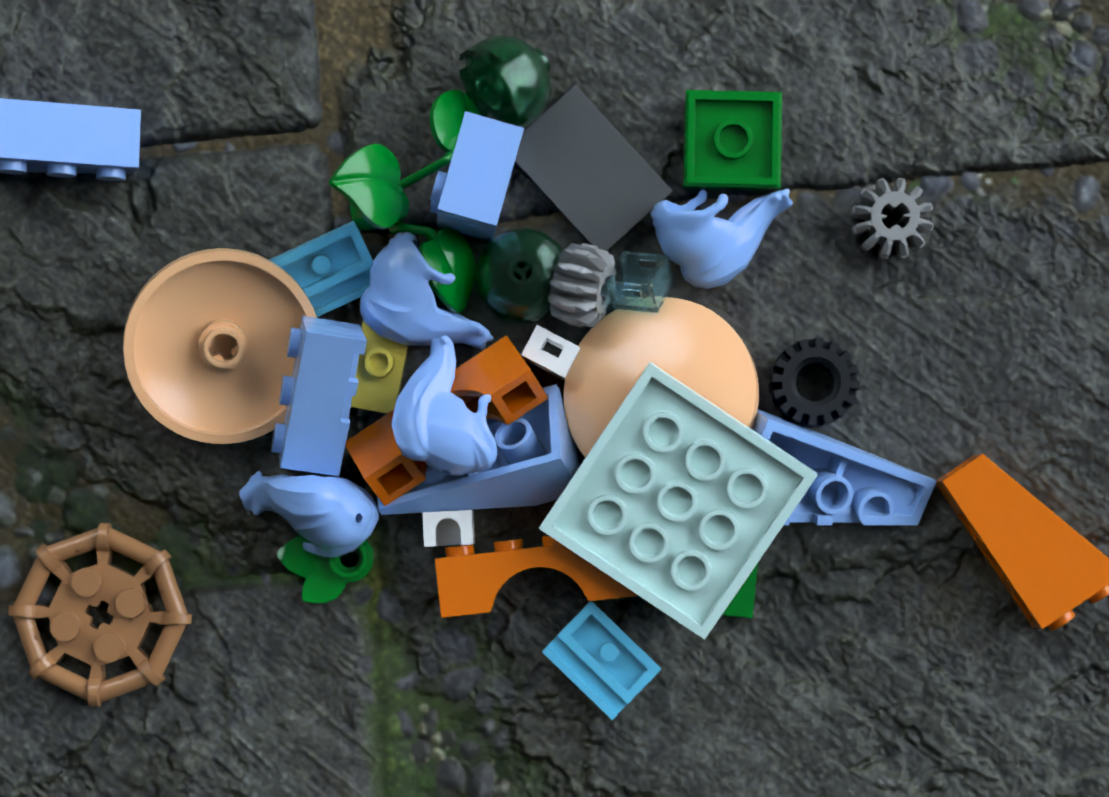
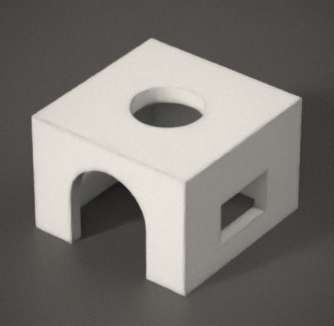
[521,325,580,381]
[422,510,475,547]

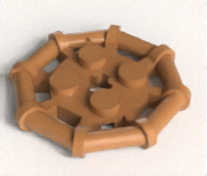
[8,523,192,707]

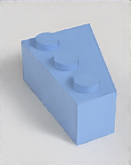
[271,316,367,476]

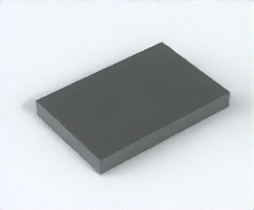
[515,85,673,251]

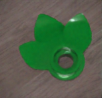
[277,535,374,603]

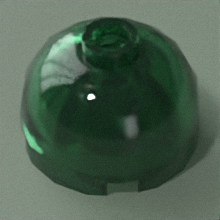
[459,35,551,128]
[475,228,563,325]

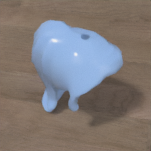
[651,189,793,289]
[360,232,494,351]
[391,336,497,476]
[239,471,379,557]

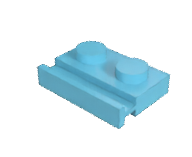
[269,221,373,317]
[542,601,661,720]

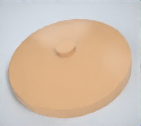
[123,248,317,444]
[564,297,759,458]

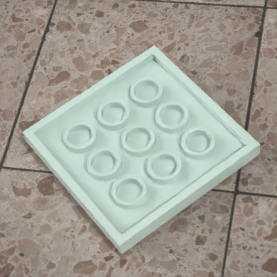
[538,362,818,640]

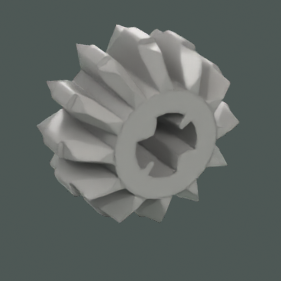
[850,178,934,260]
[548,243,617,328]

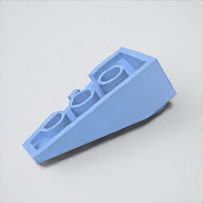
[377,384,580,515]
[752,409,937,525]

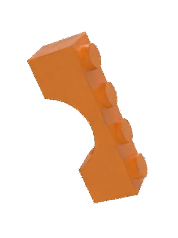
[345,335,549,506]
[435,536,637,618]

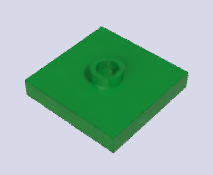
[683,90,782,191]

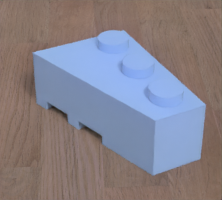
[0,98,141,181]
[430,111,524,242]

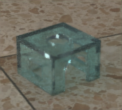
[607,251,674,313]

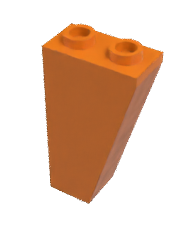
[936,454,1109,631]

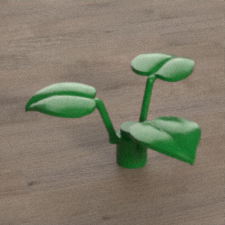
[328,90,481,314]

